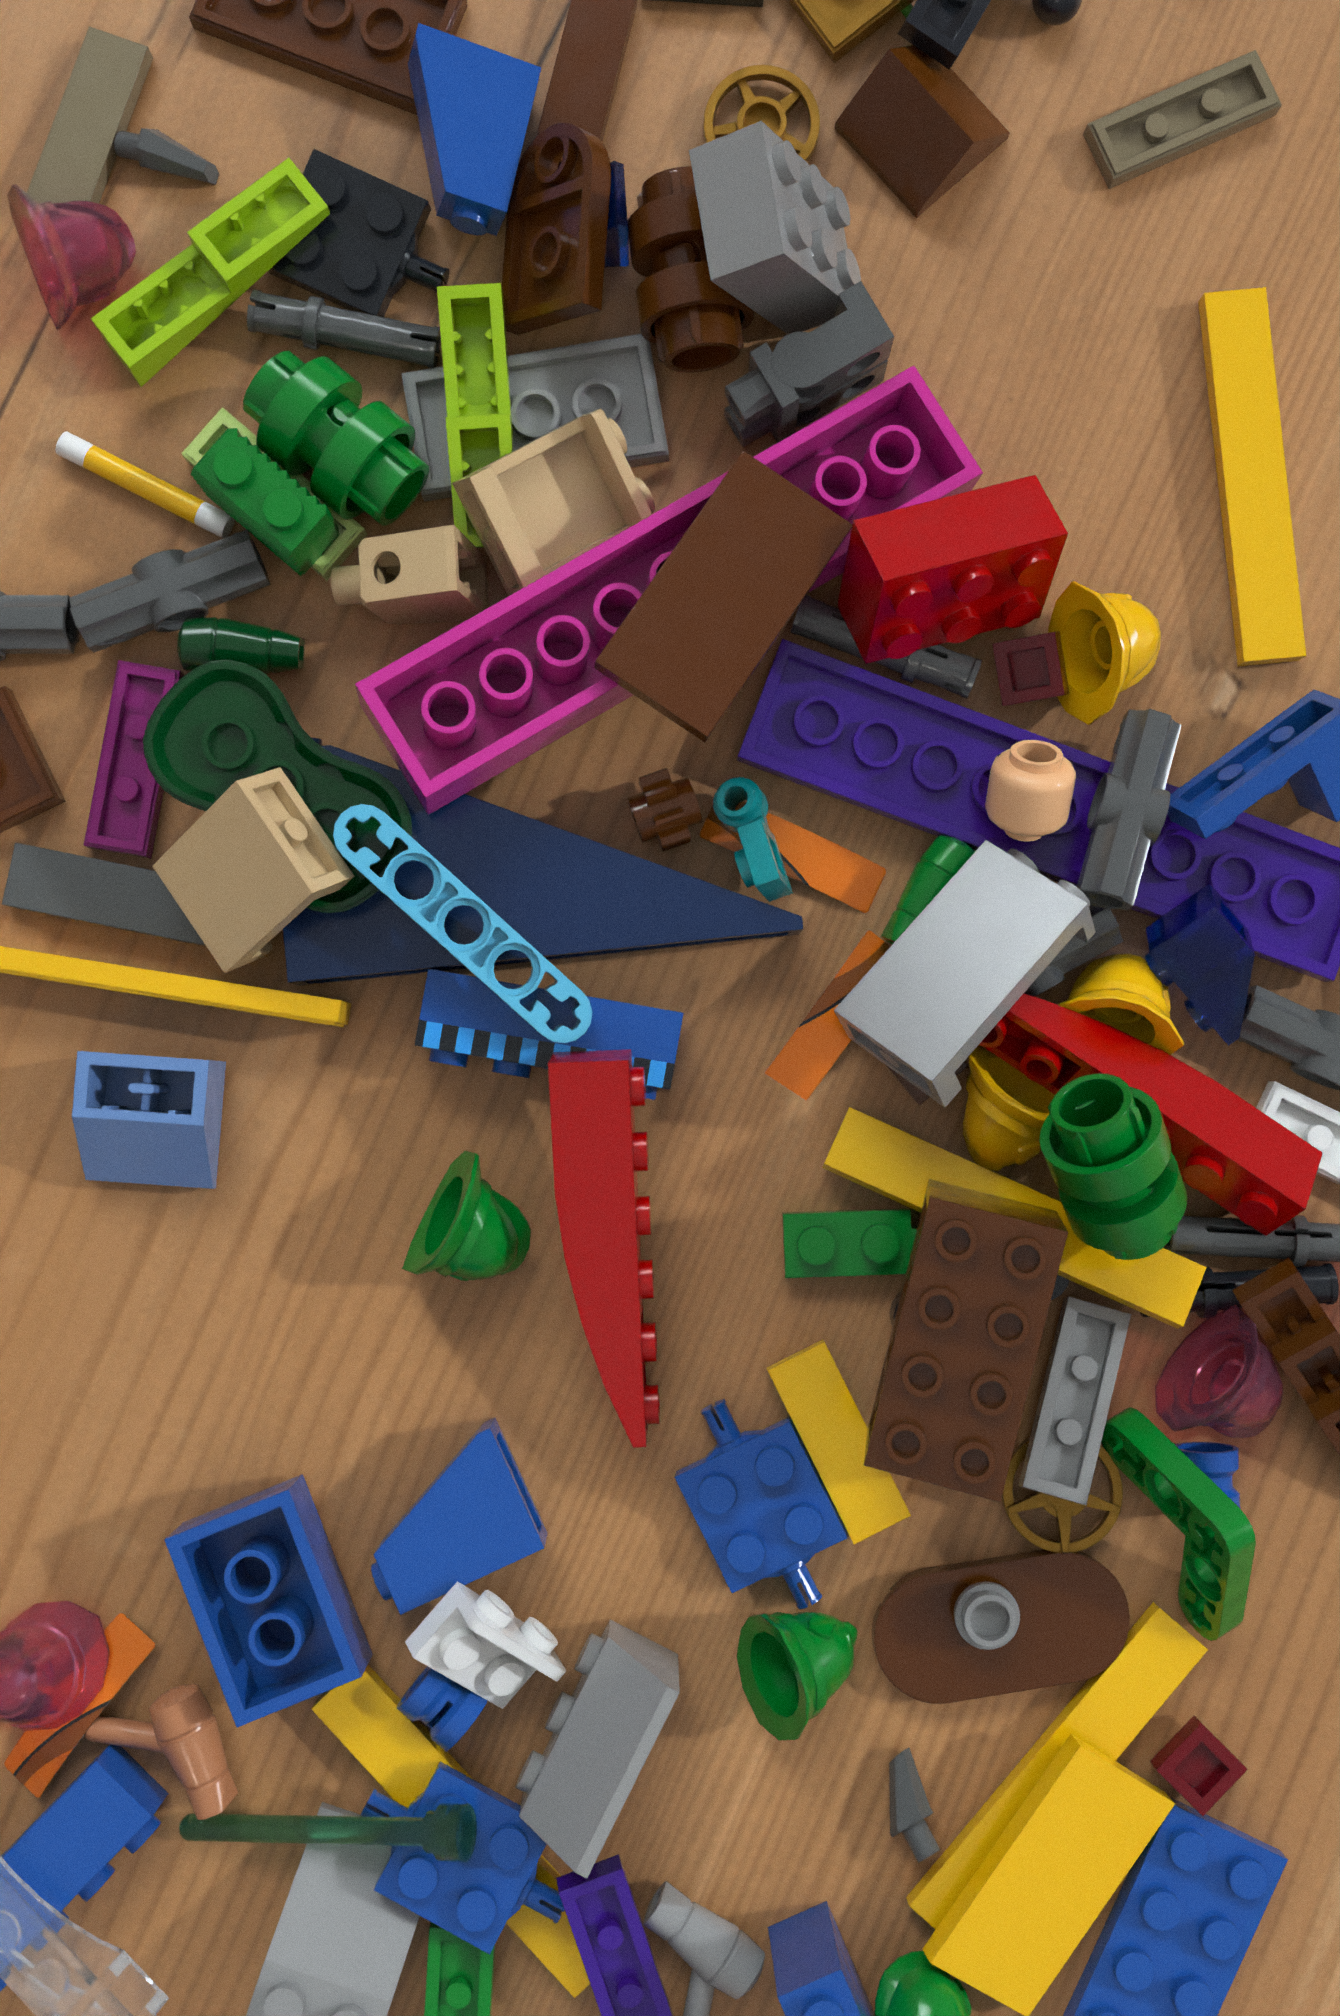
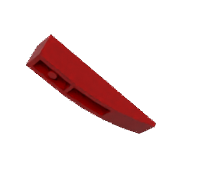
[979,994,1323,1236]
[548,1049,660,1448]

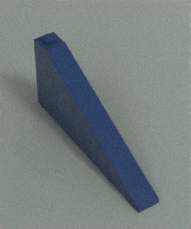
[283,738,803,986]

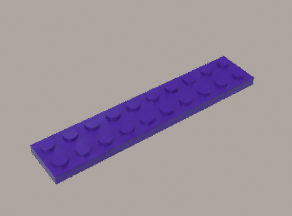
[737,639,1340,982]

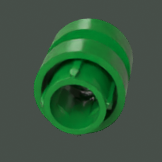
[243,351,429,526]
[1039,1073,1187,1260]

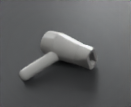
[643,1881,765,2016]

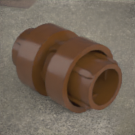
[627,166,754,373]

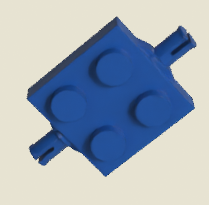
[675,1399,847,1609]
[360,1761,565,1955]

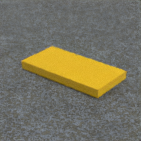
[922,1734,1175,2016]

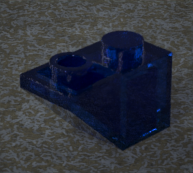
[1145,883,1255,1046]

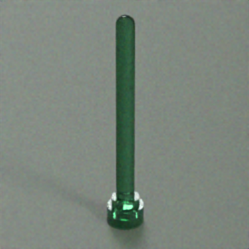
[179,1803,477,1862]

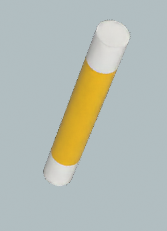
[55,431,235,538]

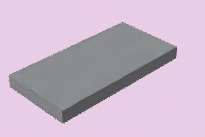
[401,334,669,502]

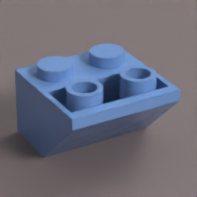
[72,1051,226,1189]

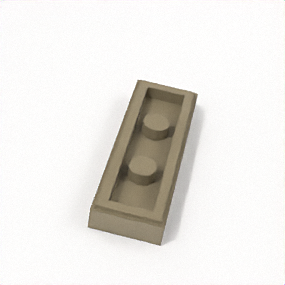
[25,26,153,229]
[1083,50,1282,189]

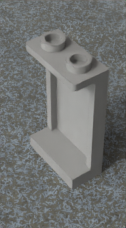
[834,840,1096,1108]

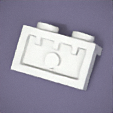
[405,1581,566,1709]

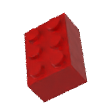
[837,475,1068,664]

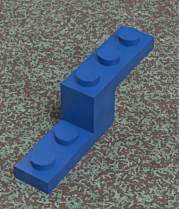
[1167,689,1340,839]

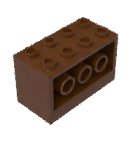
[864,1179,1068,1502]

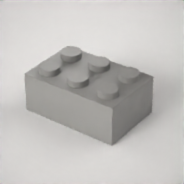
[689,121,861,334]

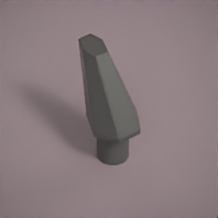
[114,128,219,185]
[889,1748,941,1863]

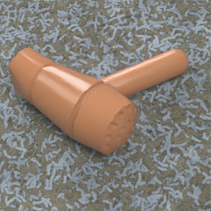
[84,1684,238,1820]

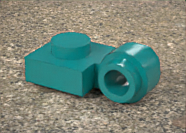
[713,777,793,902]

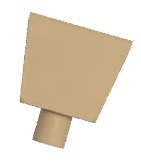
[331,525,489,624]

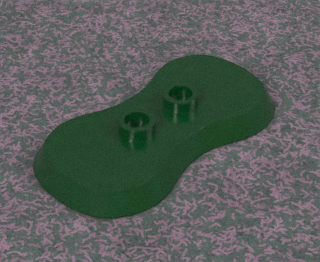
[143,659,412,913]

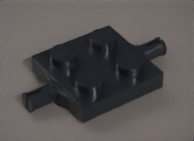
[255,149,450,317]

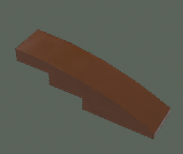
[1232,1258,1340,1456]

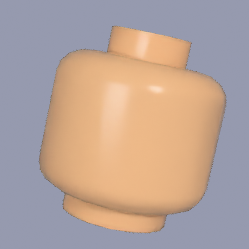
[985,740,1076,842]

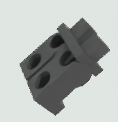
[724,281,894,447]

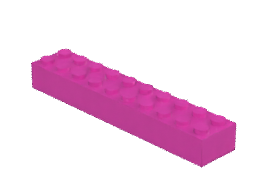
[355,365,983,815]

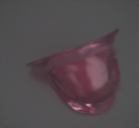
[7,184,136,330]
[1155,1305,1284,1438]
[0,1601,110,1731]

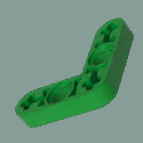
[1101,1407,1256,1641]

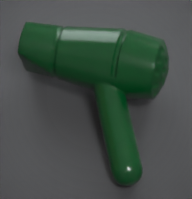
[177,617,305,674]

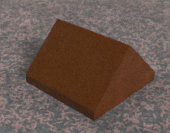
[835,45,1010,218]

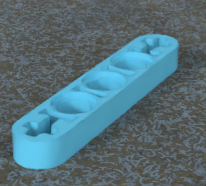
[333,804,592,1043]

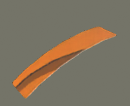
[699,801,886,913]
[765,930,890,1101]
[4,1613,155,1798]

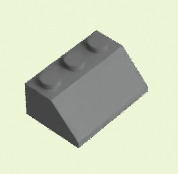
[515,1619,680,1879]

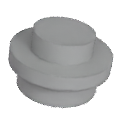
[954,1581,1020,1650]

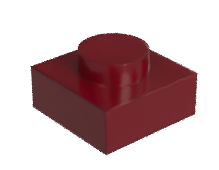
[992,631,1069,706]
[1150,1715,1248,1816]

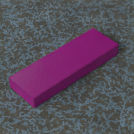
[84,660,185,859]

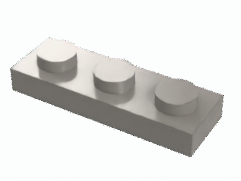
[1018,1296,1131,1505]

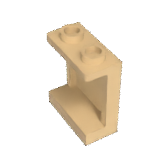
[452,408,655,596]
[152,767,355,973]

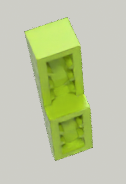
[91,157,330,387]
[437,283,514,548]

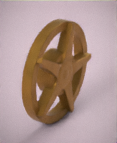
[704,65,820,162]
[1002,1438,1123,1552]

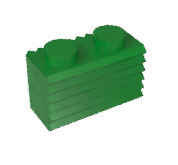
[190,428,339,576]

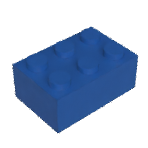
[164,1474,373,1728]

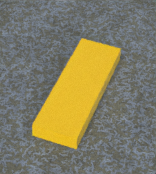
[767,1339,911,1544]

